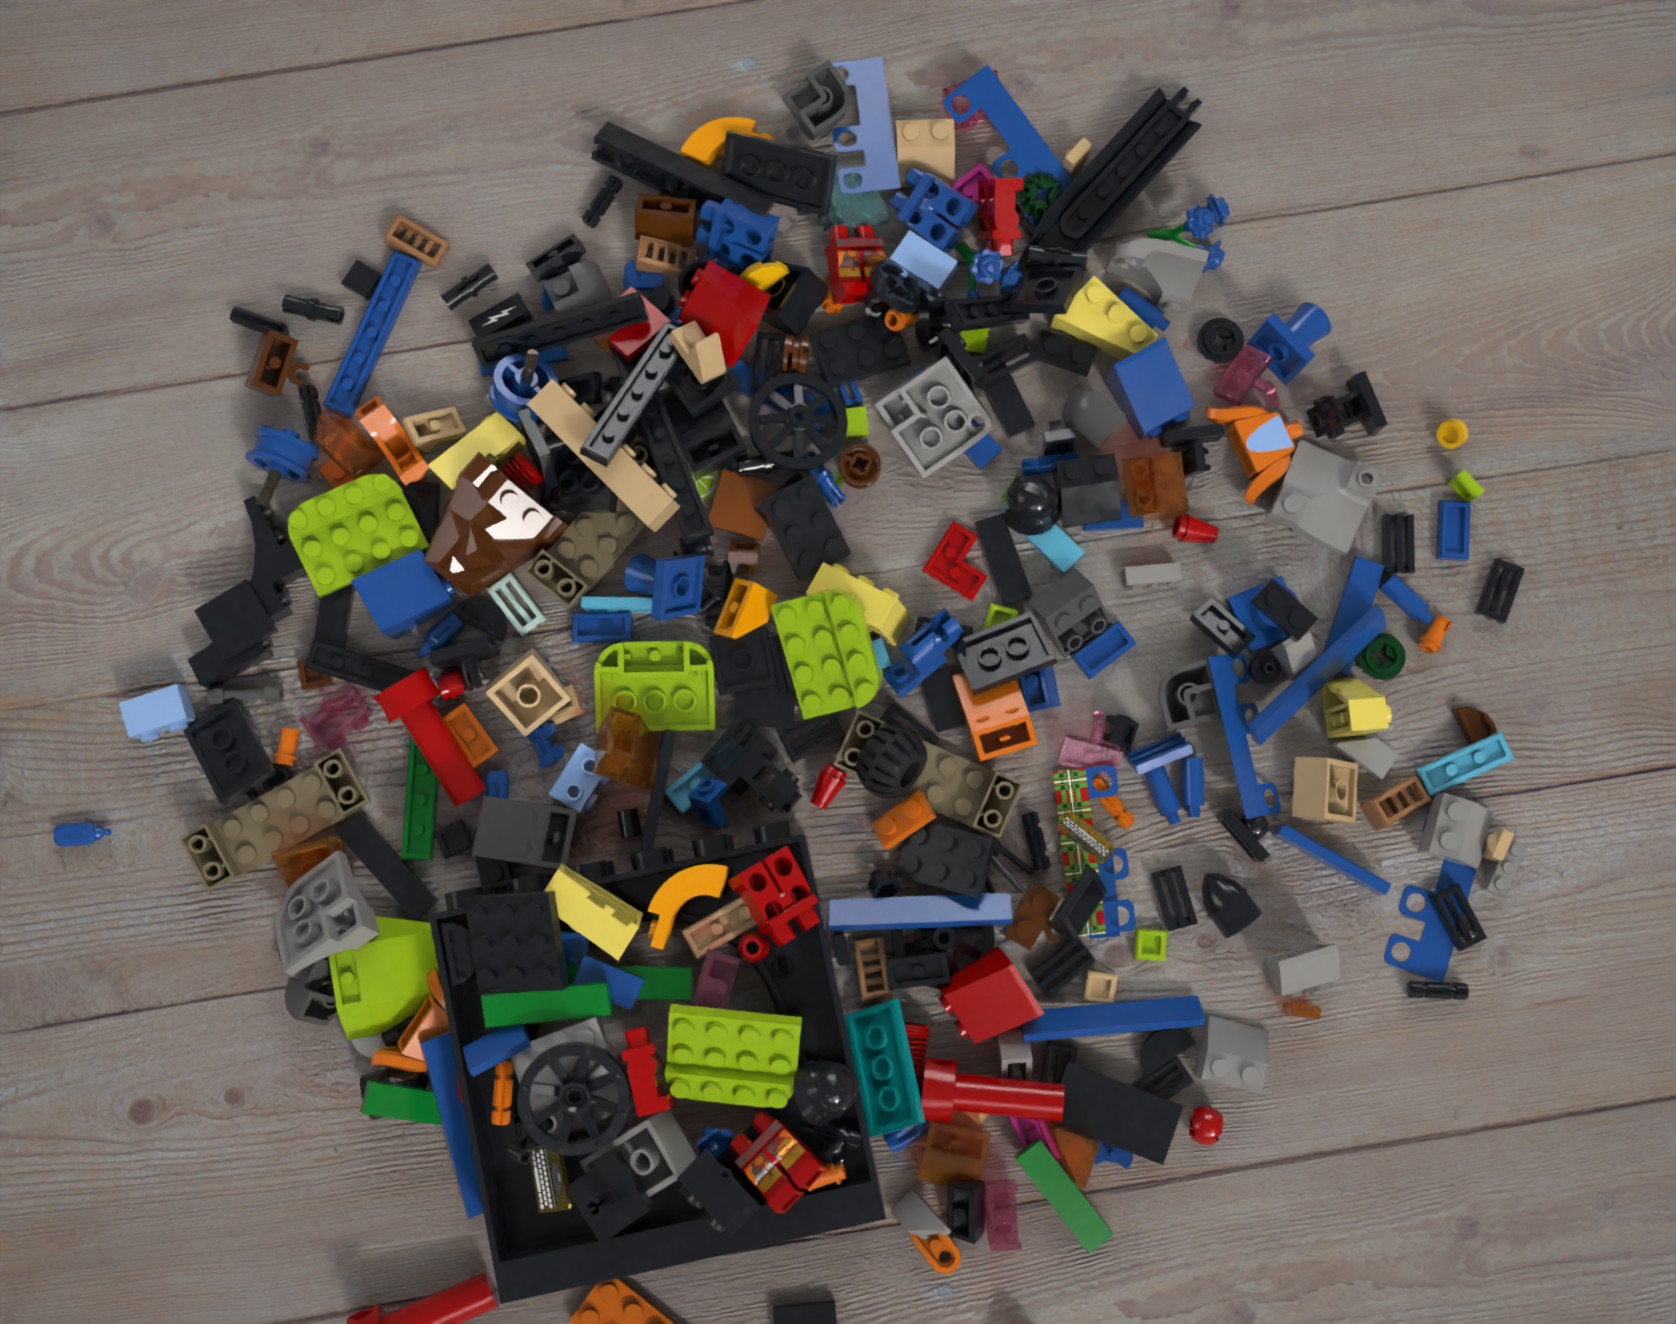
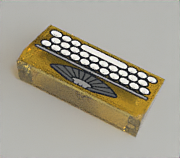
[1056,810,1116,864]
[529,1145,572,1213]

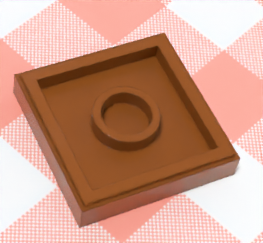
[708,469,779,542]

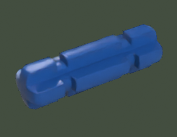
[1021,451,1078,476]

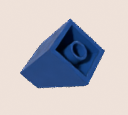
[1104,337,1195,441]
[351,549,456,640]

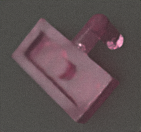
[1213,344,1280,407]
[1057,711,1124,779]

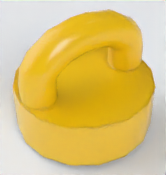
[1436,418,1468,449]

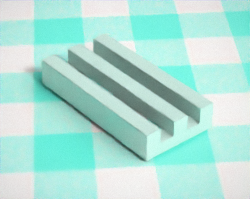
[487,572,547,637]

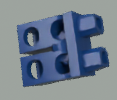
[890,168,981,253]
[695,198,780,271]

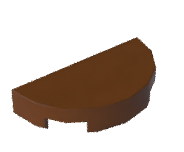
[1451,706,1497,745]

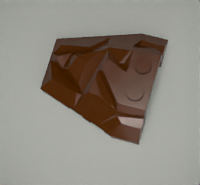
[423,452,569,596]

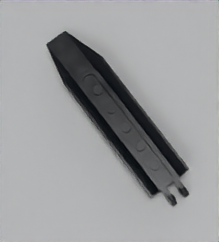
[1018,87,1202,276]

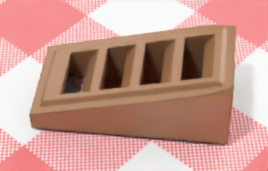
[384,213,450,269]
[636,235,697,276]
[1361,774,1431,831]
[853,936,893,1004]

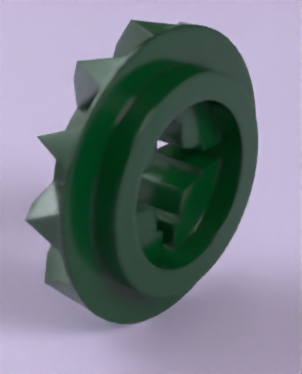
[1018,171,1063,219]
[1357,633,1406,680]

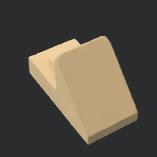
[668,320,726,384]
[402,406,467,453]

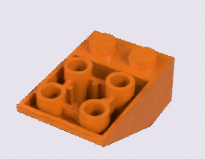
[952,672,1038,762]

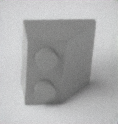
[1418,793,1493,869]
[1263,942,1340,1000]
[1194,1015,1268,1094]

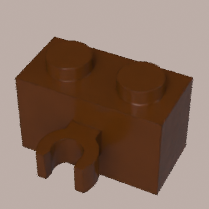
[635,193,697,246]
[244,329,309,397]
[1001,882,1061,951]

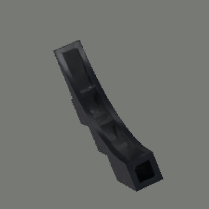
[187,496,307,688]

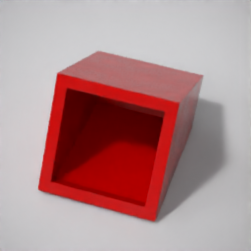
[678,260,771,368]
[937,946,1044,1044]

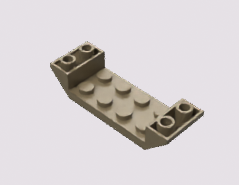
[523,436,662,609]
[834,710,1024,839]
[179,748,370,891]

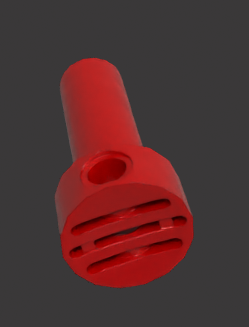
[373,667,486,807]
[922,1057,1065,1123]
[347,1271,499,1324]

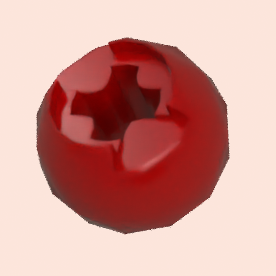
[1189,1106,1223,1145]

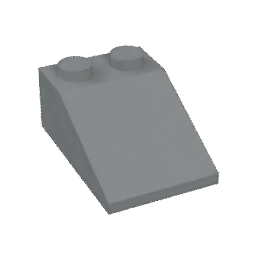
[580,1109,697,1197]

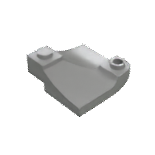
[1106,238,1209,314]
[874,354,992,478]
[1266,439,1380,556]
[275,850,379,976]
[510,1016,634,1137]

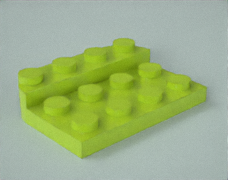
[288,474,429,598]
[771,588,883,720]
[594,640,716,733]
[665,1004,802,1108]

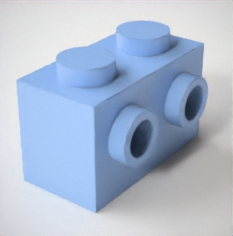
[890,230,958,296]
[119,684,197,742]
[549,743,615,814]

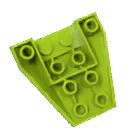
[328,916,440,1041]

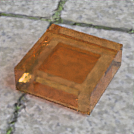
[1282,1002,1321,1019]

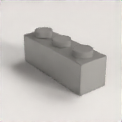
[1122,562,1182,591]
[1481,839,1527,897]

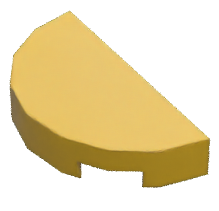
[740,261,789,292]

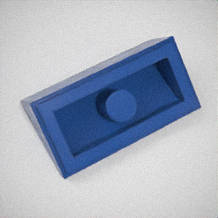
[1019,665,1061,712]

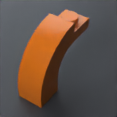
[354,395,430,486]

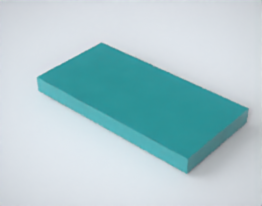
[845,999,926,1137]

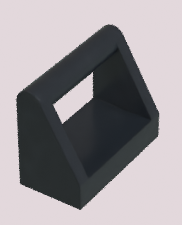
[1048,866,1107,943]

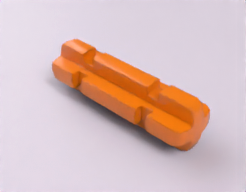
[1093,776,1135,829]
[491,1060,514,1125]

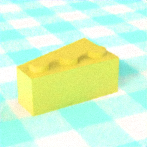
[1050,276,1158,360]
[427,412,526,492]
[806,562,912,647]
[1321,677,1392,739]
[544,863,643,960]

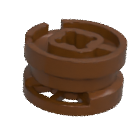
[782,334,810,374]
[840,444,881,489]

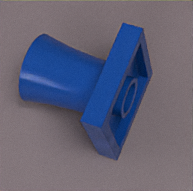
[1246,302,1331,386]
[624,552,705,621]
[1226,575,1298,653]

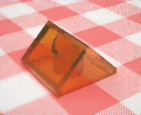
[313,412,387,480]
[271,836,349,888]
[1046,1121,1100,1190]

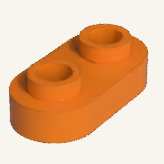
[910,1233,961,1274]

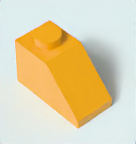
[713,578,778,639]

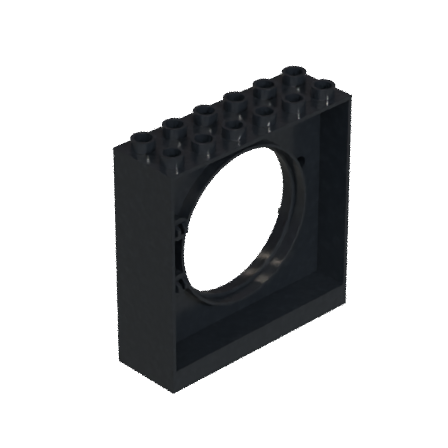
[429,821,886,1304]

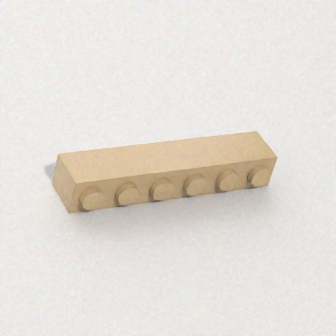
[527,379,681,532]

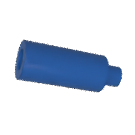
[1118,286,1171,332]
[1379,574,1434,625]
[1181,757,1205,818]
[1144,765,1181,825]

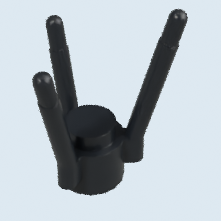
[983,834,1034,893]

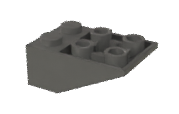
[471,796,577,871]

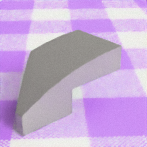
[1332,736,1398,779]
[891,1189,952,1240]

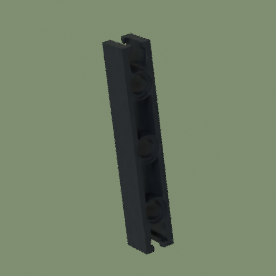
[591,121,775,217]

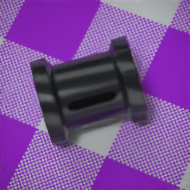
[679,537,715,557]

